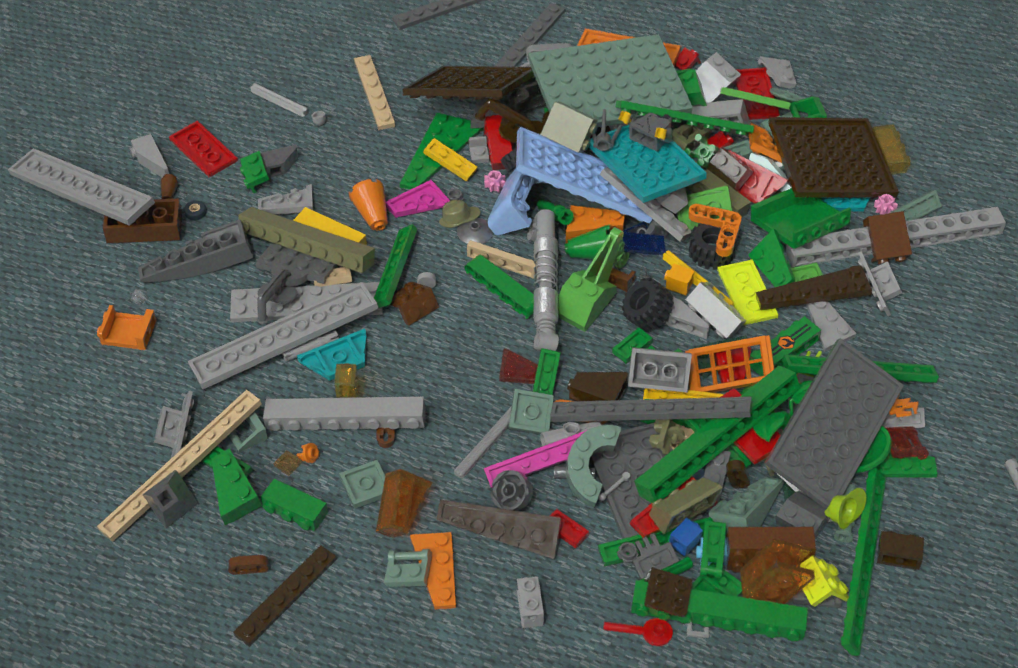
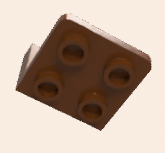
[389,282,439,325]

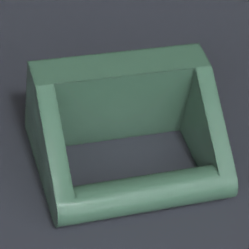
[228,411,268,453]

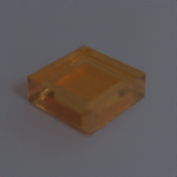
[273,450,302,476]

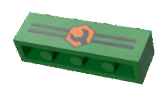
[749,316,821,376]

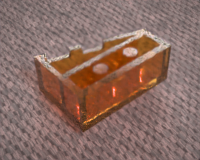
[376,469,433,538]

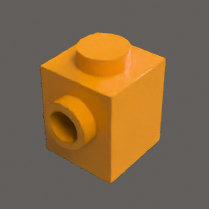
[664,264,695,296]

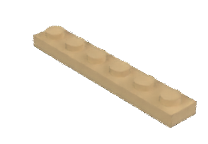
[354,55,395,130]

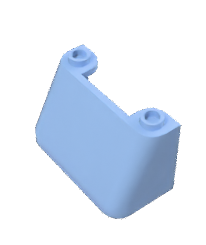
[488,168,547,235]

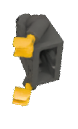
[618,111,673,151]

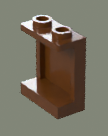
[863,211,912,265]

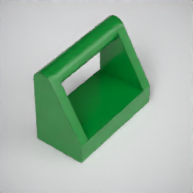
[789,96,827,118]

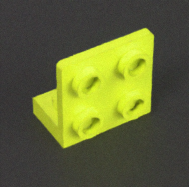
[792,556,849,607]

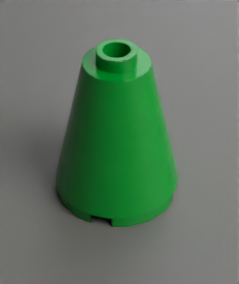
[565,224,612,260]

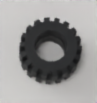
[689,223,737,270]
[622,278,674,331]

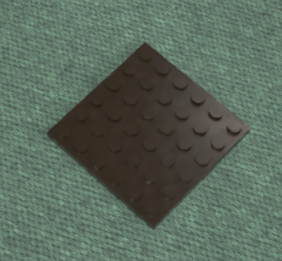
[403,66,535,100]
[768,117,899,198]

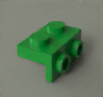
[240,151,270,194]

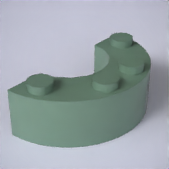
[566,425,621,508]

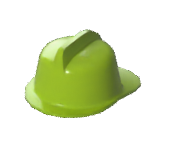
[825,488,866,530]

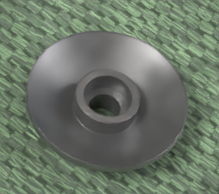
[457,218,493,244]

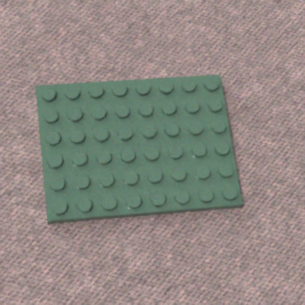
[528,34,693,127]

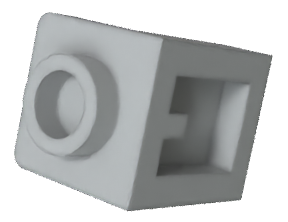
[469,136,489,164]

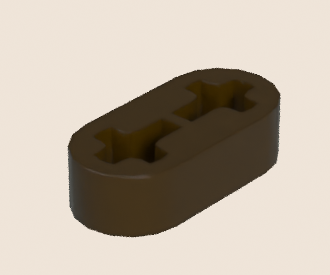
[726,460,750,489]

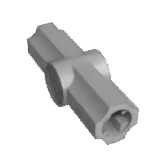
[540,421,601,447]

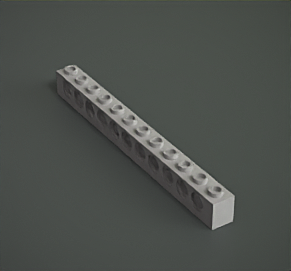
[786,207,1006,267]

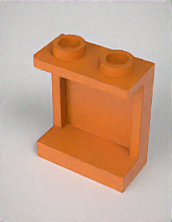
[97,305,156,350]

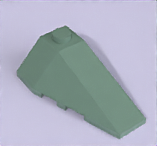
[709,477,784,533]

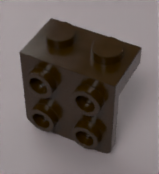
[644,567,693,617]

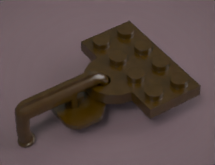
[475,99,550,143]

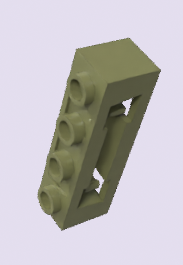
[672,123,713,150]

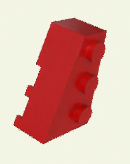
[484,115,514,171]

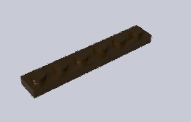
[233,545,337,647]

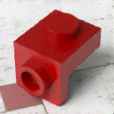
[674,48,701,70]
[708,131,734,148]

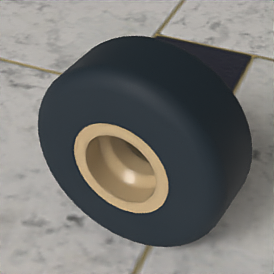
[184,200,206,221]

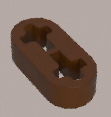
[376,428,395,448]
[228,555,269,575]

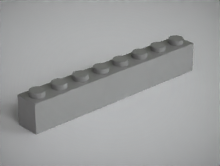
[263,397,426,431]

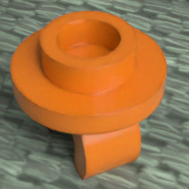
[297,443,319,463]

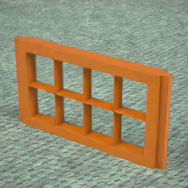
[685,335,775,393]

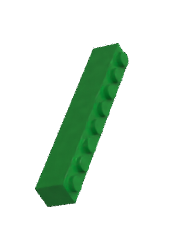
[631,580,808,641]

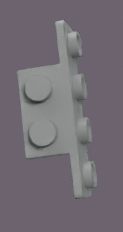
[858,251,902,316]
[154,391,194,458]

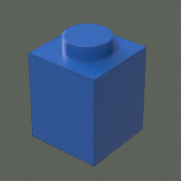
[669,518,703,556]

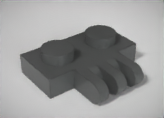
[632,533,679,579]

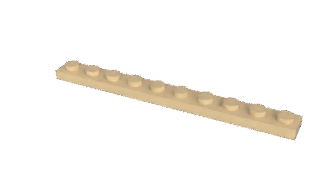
[97,390,262,542]

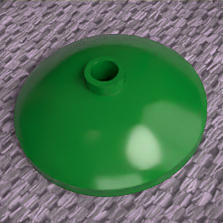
[855,426,892,473]

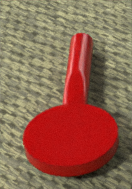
[603,618,673,646]

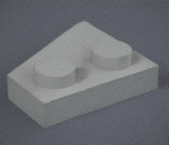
[758,56,796,88]

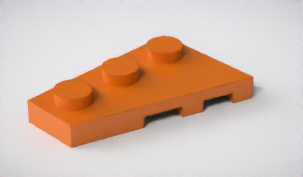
[748,123,782,163]

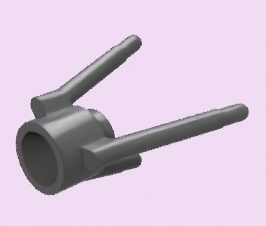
[592,109,622,151]

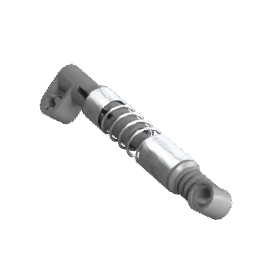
[527,209,559,351]

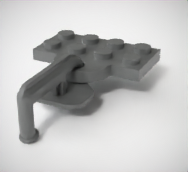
[256,243,339,324]

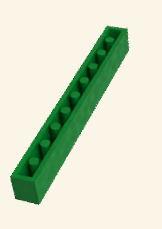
[634,366,800,504]

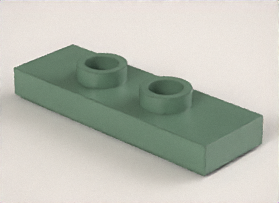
[890,190,942,221]

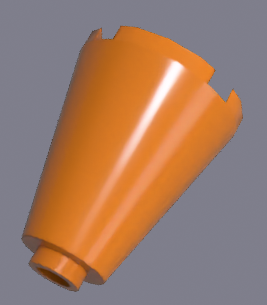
[349,179,388,231]

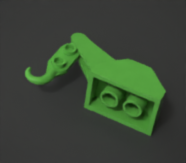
[558,227,630,332]

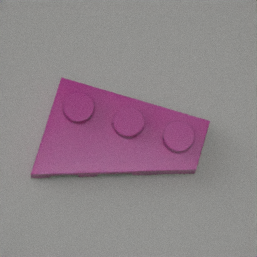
[386,180,450,218]

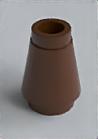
[160,174,178,199]

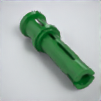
[537,199,574,225]

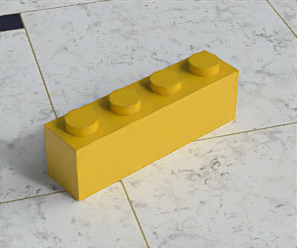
[293,207,367,245]

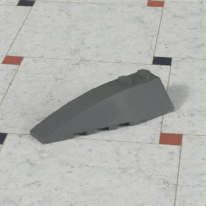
[138,219,253,282]

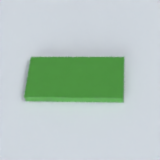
[719,87,790,109]

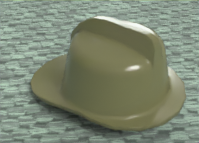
[439,200,481,228]

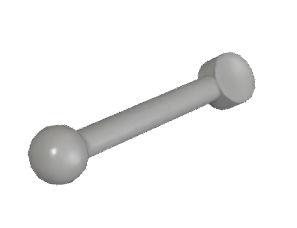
[598,472,630,501]

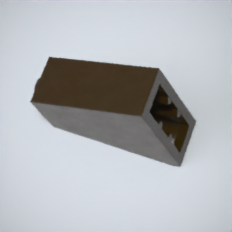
[567,372,629,401]

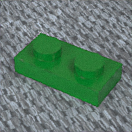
[612,327,653,364]

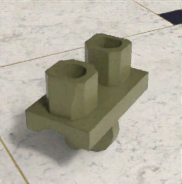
[649,419,685,454]

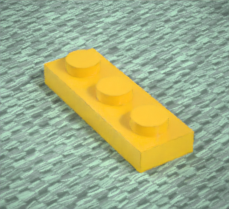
[423,138,477,182]

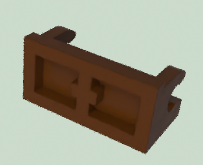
[596,265,637,292]

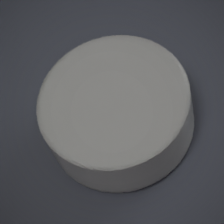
[417,272,436,288]

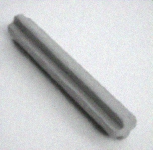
[250,83,308,117]

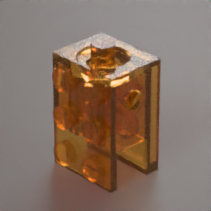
[740,538,815,604]

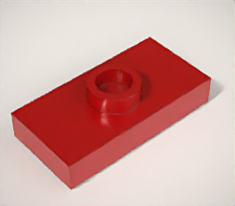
[550,509,589,548]

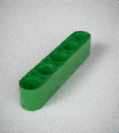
[464,255,534,319]

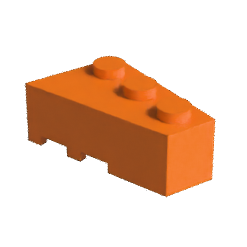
[566,205,625,243]

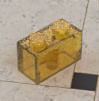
[334,363,359,398]

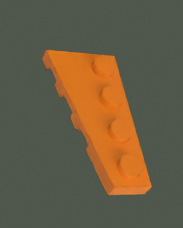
[410,532,456,609]

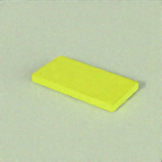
[717,260,778,325]

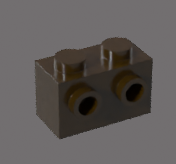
[877,531,924,570]

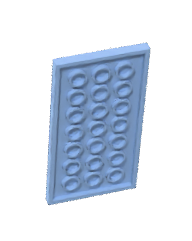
[516,127,652,223]

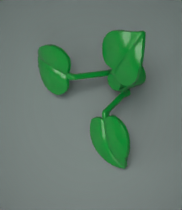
[740,381,812,442]

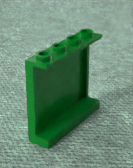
[751,188,851,249]

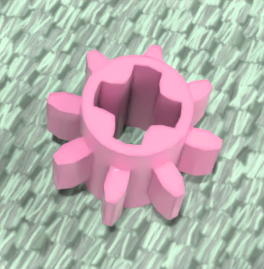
[484,171,505,192]
[874,194,898,214]

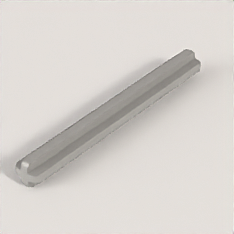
[454,407,511,479]

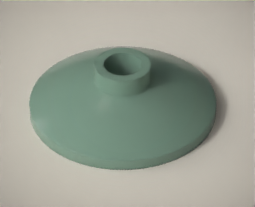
[770,88,803,102]

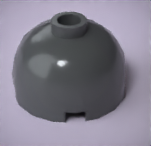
[491,470,533,511]

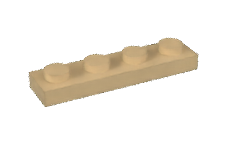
[467,240,536,278]

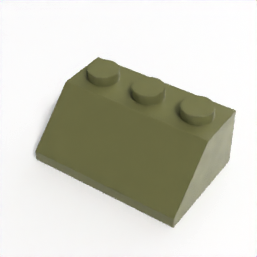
[649,477,722,535]

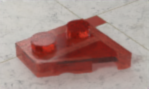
[499,348,538,384]

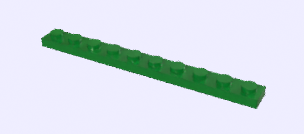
[841,468,886,656]

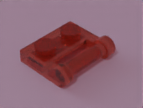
[886,426,929,460]

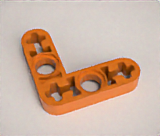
[688,204,741,257]

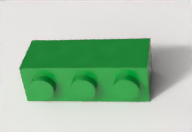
[261,479,328,531]

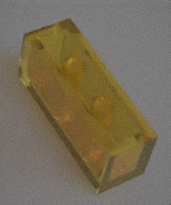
[873,124,910,174]

